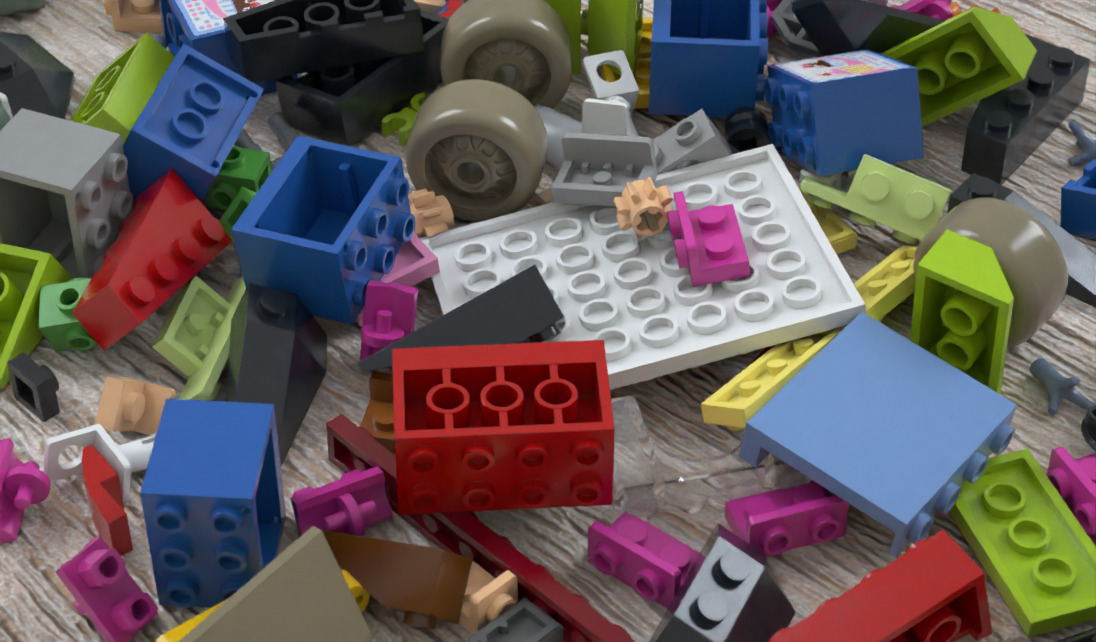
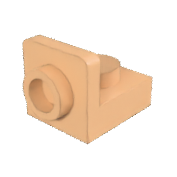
[104,0,163,32]
[95,376,175,435]
[459,561,518,635]

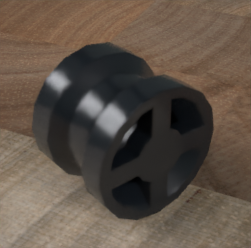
[724,107,770,152]

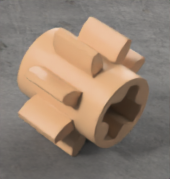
[613,177,673,239]
[408,188,454,238]

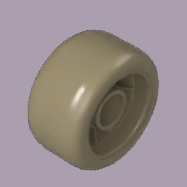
[441,0,572,109]
[405,79,548,222]
[913,197,1068,349]

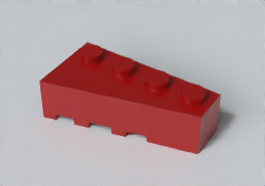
[72,168,233,351]
[769,530,992,642]

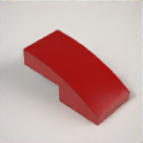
[82,444,133,556]

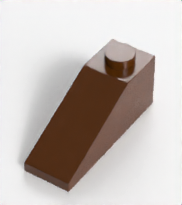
[320,529,472,630]

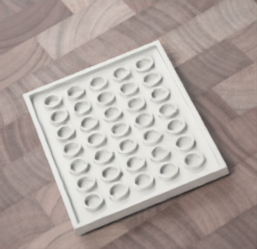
[420,144,866,390]

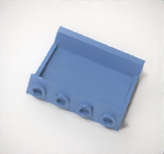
[739,312,1017,558]

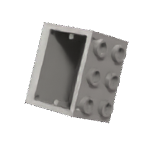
[0,108,133,279]

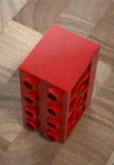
[392,340,615,515]

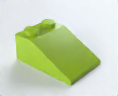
[0,243,72,390]

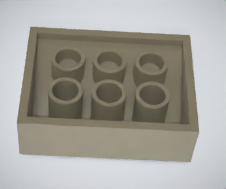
[179,526,372,642]

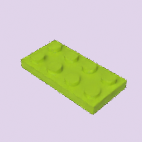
[949,448,1096,638]

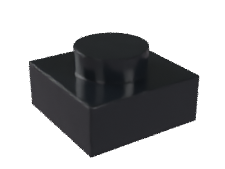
[7,353,60,422]

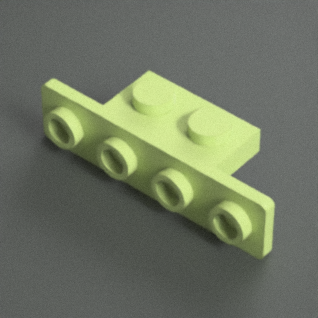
[799,154,951,246]
[152,275,246,401]

